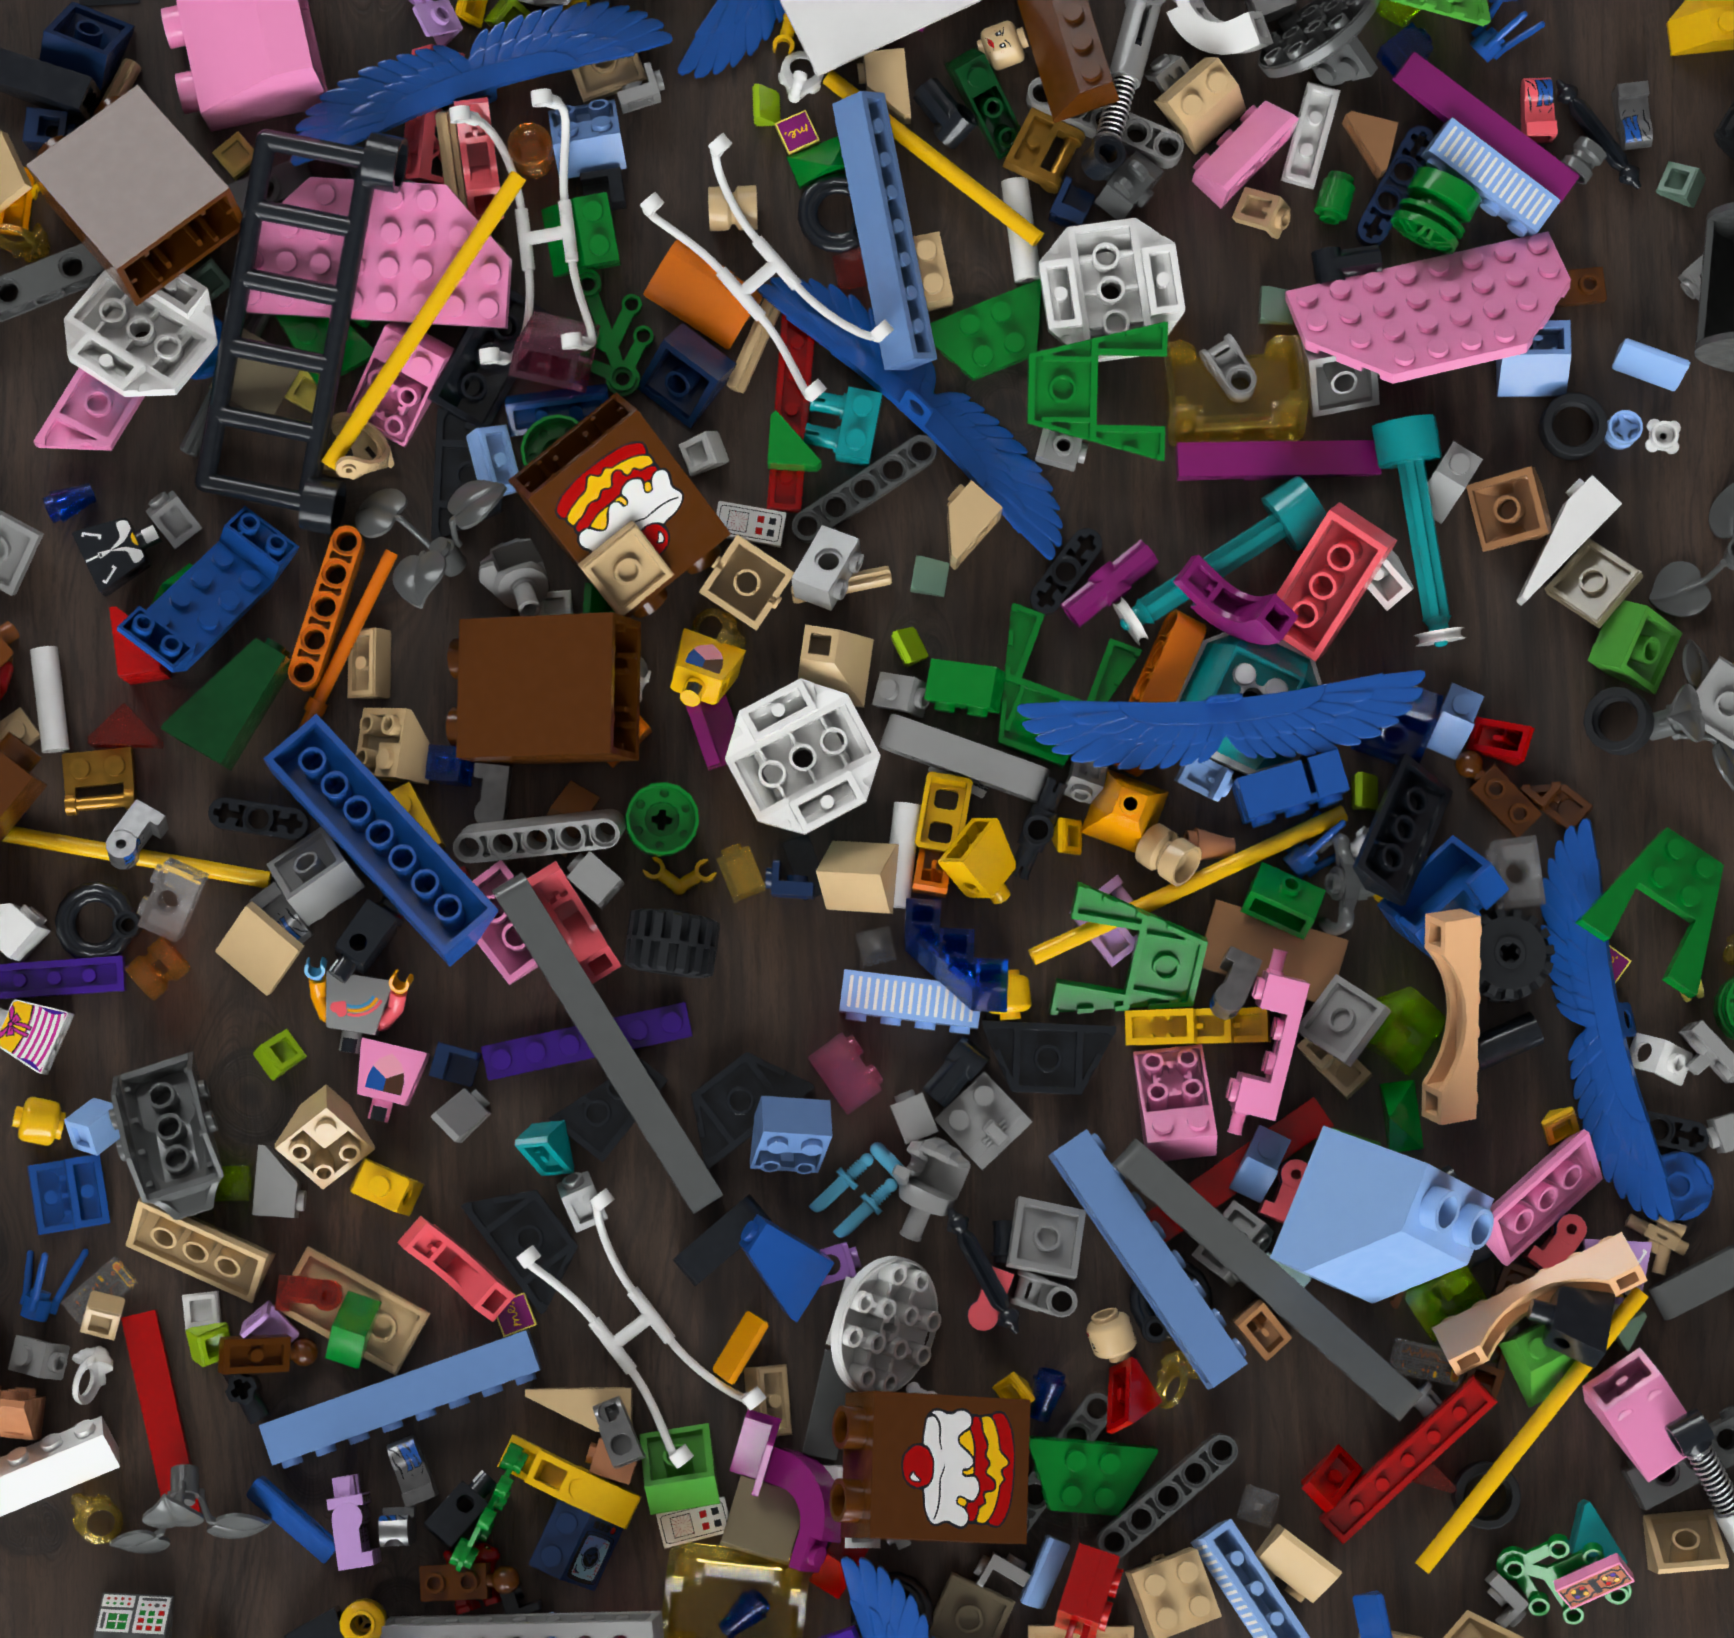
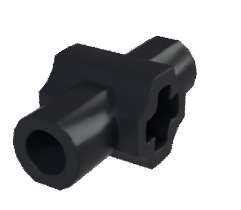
[217,1363,271,1425]

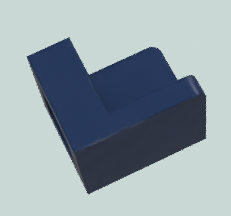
[1048,176,1095,228]
[429,1042,482,1087]

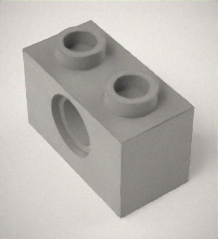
[791,525,864,611]

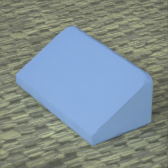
[1612,338,1690,391]
[466,424,519,496]
[1019,1535,1070,1609]

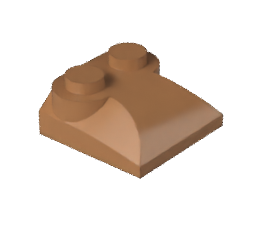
[1466,466,1552,552]

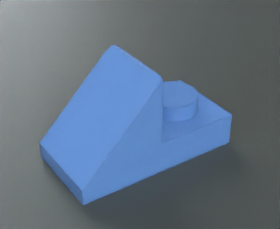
[1424,683,1484,761]
[1229,1125,1291,1203]

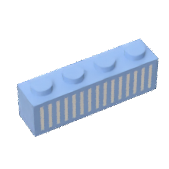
[1420,117,1561,237]
[839,969,983,1035]
[1190,1519,1310,1638]

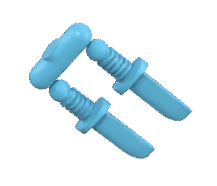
[809,1142,904,1238]

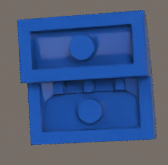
[27,1154,110,1236]

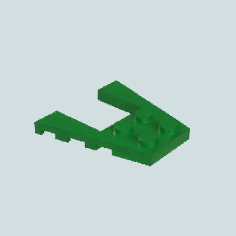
[1026,322,1168,461]
[997,603,1142,768]
[1575,827,1724,999]
[1049,882,1208,1015]

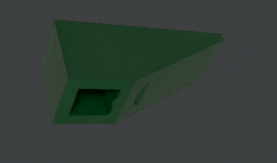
[944,48,1021,160]

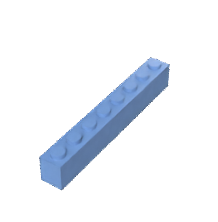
[832,91,937,370]
[1048,1129,1248,1390]
[259,1329,542,1469]

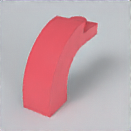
[453,97,504,221]
[527,861,621,984]
[397,1215,516,1322]

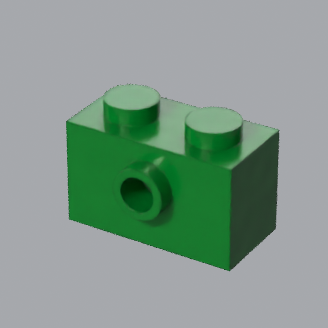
[924,658,1006,717]
[1240,862,1326,940]

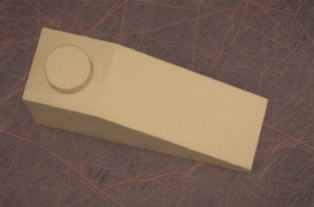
[525,1387,633,1432]

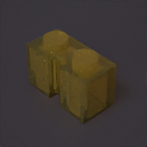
[717,843,766,903]

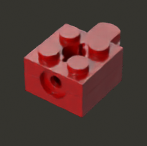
[1054,1543,1124,1638]

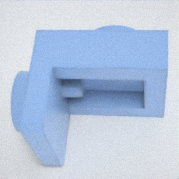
[1174,759,1234,802]

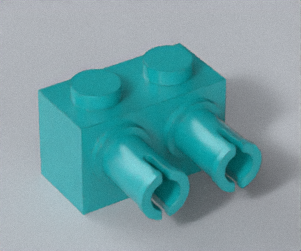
[803,387,882,467]

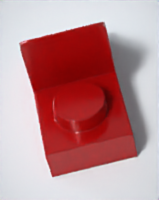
[1301,1444,1363,1514]
[808,1538,870,1599]

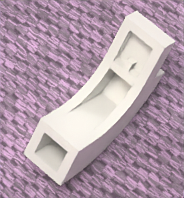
[1166,0,1273,55]

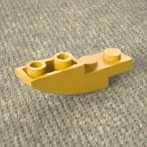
[497,1435,642,1529]

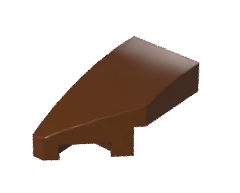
[1520,781,1593,831]

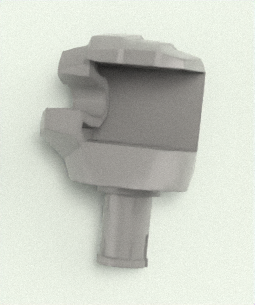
[478,538,550,616]
[892,1136,971,1242]

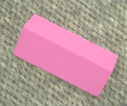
[1486,1129,1603,1266]

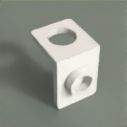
[1629,1033,1693,1086]

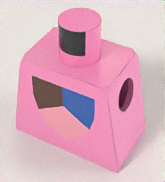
[357,1037,430,1123]

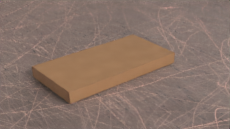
[1202,899,1349,1003]

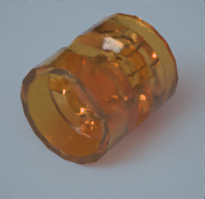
[508,123,555,178]
[124,935,192,1001]

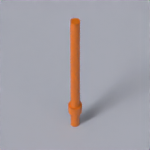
[297,549,398,730]

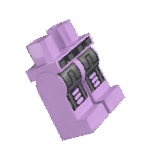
[326,1474,382,1571]

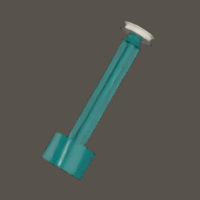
[1372,414,1466,647]
[1112,476,1327,646]

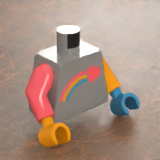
[304,957,414,1054]

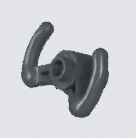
[1316,832,1375,936]

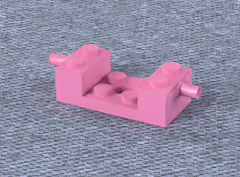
[1225,948,1310,1136]

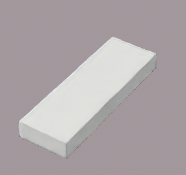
[1280,82,1341,190]

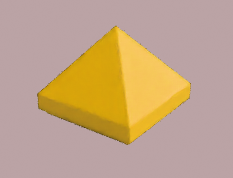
[455,0,488,28]
[1051,818,1082,855]
[1541,1106,1580,1146]
[992,1371,1035,1403]

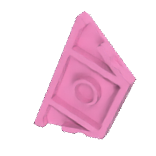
[34,368,145,451]

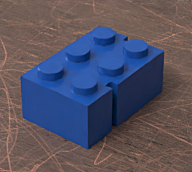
[1231,749,1350,828]
[1377,835,1509,960]

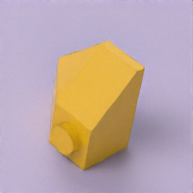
[1666,0,1734,56]

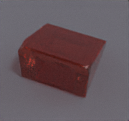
[833,248,868,290]
[1412,1463,1456,1493]

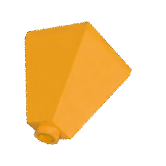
[1081,769,1169,853]

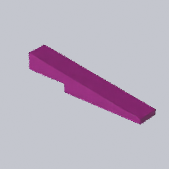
[1392,51,1580,203]
[1175,440,1382,481]

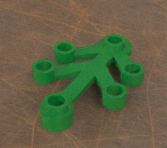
[557,269,654,397]
[449,1442,529,1572]
[1496,1534,1632,1625]

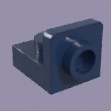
[765,860,816,900]

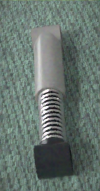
[1081,0,1166,181]
[1665,1408,1734,1553]

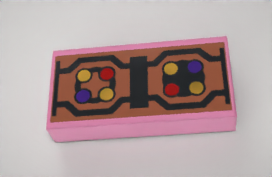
[1553,1553,1635,1610]

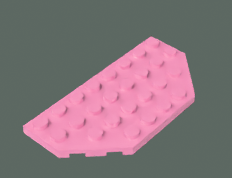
[246,177,512,329]
[1285,231,1571,384]

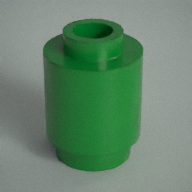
[1314,171,1356,225]

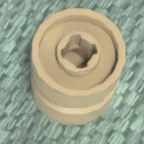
[708,185,758,231]
[1135,823,1202,886]

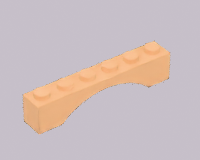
[1421,908,1482,1125]
[1432,1232,1648,1377]

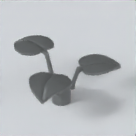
[355,480,507,609]
[1649,483,1734,617]
[1649,639,1734,792]
[109,1464,272,1554]

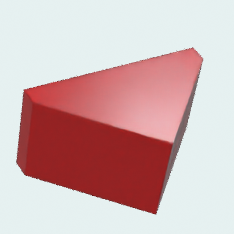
[1466,717,1535,766]
[1106,1357,1163,1434]

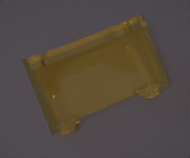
[1162,335,1309,447]
[662,1543,810,1638]

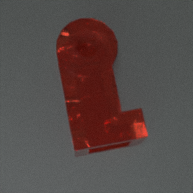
[275,1274,345,1312]

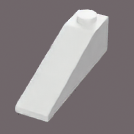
[1516,475,1622,605]

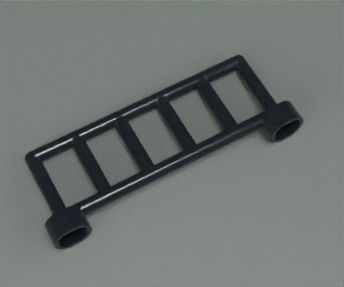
[195,129,409,535]

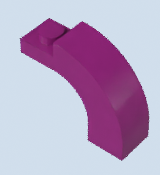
[1173,554,1299,645]
[764,1447,842,1573]

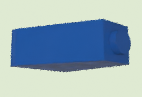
[739,1214,834,1322]

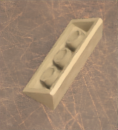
[126,1197,276,1303]

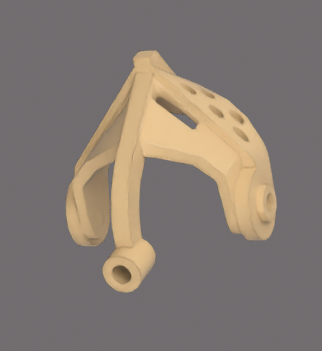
[323,412,395,480]

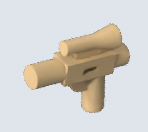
[1625,1214,1689,1275]

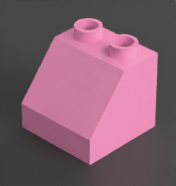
[161,0,328,132]

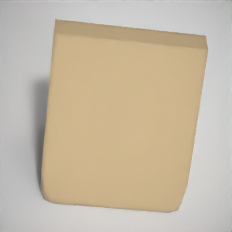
[80,1291,125,1341]

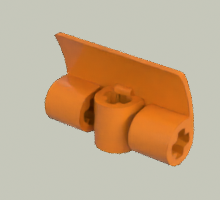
[643,239,763,350]

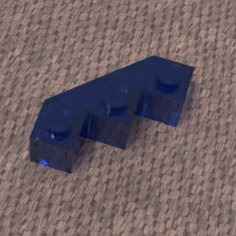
[905,898,1009,1012]

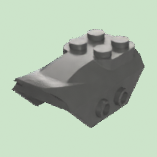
[109,1051,224,1220]

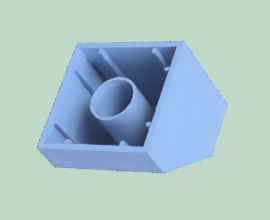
[1270,1125,1494,1304]

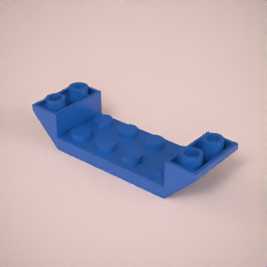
[117,506,299,673]

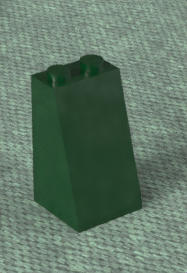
[160,638,291,771]

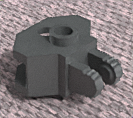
[1093,150,1164,220]

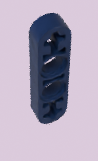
[1356,126,1435,246]

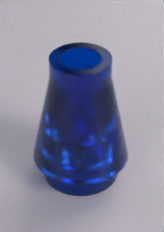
[42,483,97,524]
[1030,1367,1067,1422]
[718,1588,771,1638]

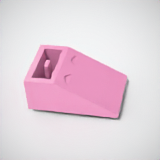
[346,322,454,447]
[1133,1044,1218,1161]
[1582,1347,1687,1483]

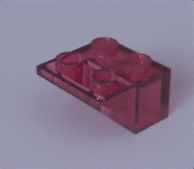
[508,311,600,393]
[807,1032,884,1116]

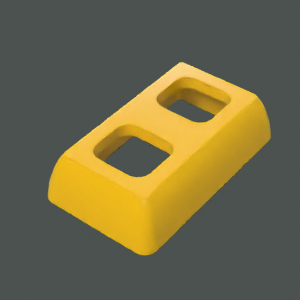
[915,771,973,852]

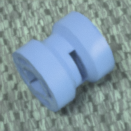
[1604,410,1643,450]

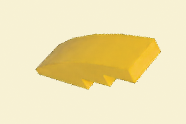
[1125,1007,1271,1046]

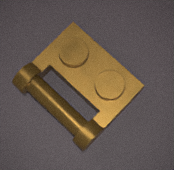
[1003,107,1085,194]
[62,747,137,816]

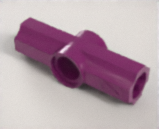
[1061,540,1159,628]

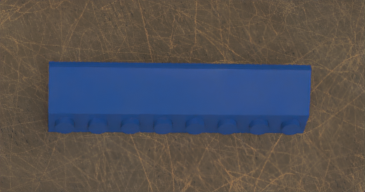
[263,713,498,966]

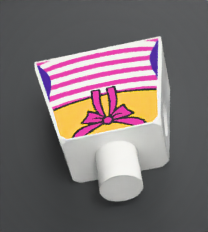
[0,999,75,1075]

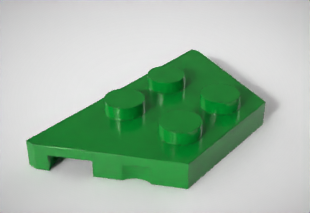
[930,279,1041,381]
[1029,1436,1158,1516]

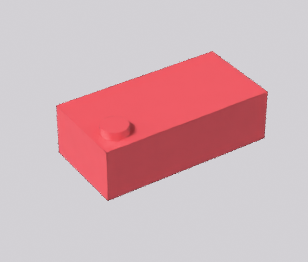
[1276,502,1398,662]

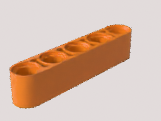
[288,525,366,691]
[1113,609,1207,777]

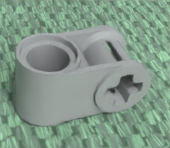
[1199,333,1257,403]
[1009,1269,1078,1317]

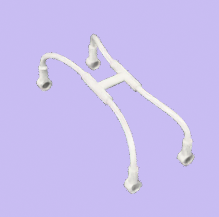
[449,88,596,365]
[640,133,894,402]
[516,1188,766,1469]

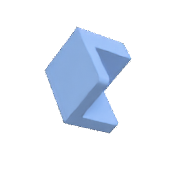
[64,1098,120,1156]

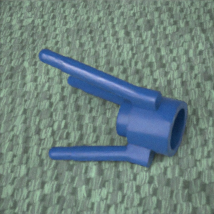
[1469,0,1545,63]
[1282,810,1346,879]
[19,1249,89,1322]

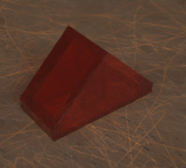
[88,703,164,749]

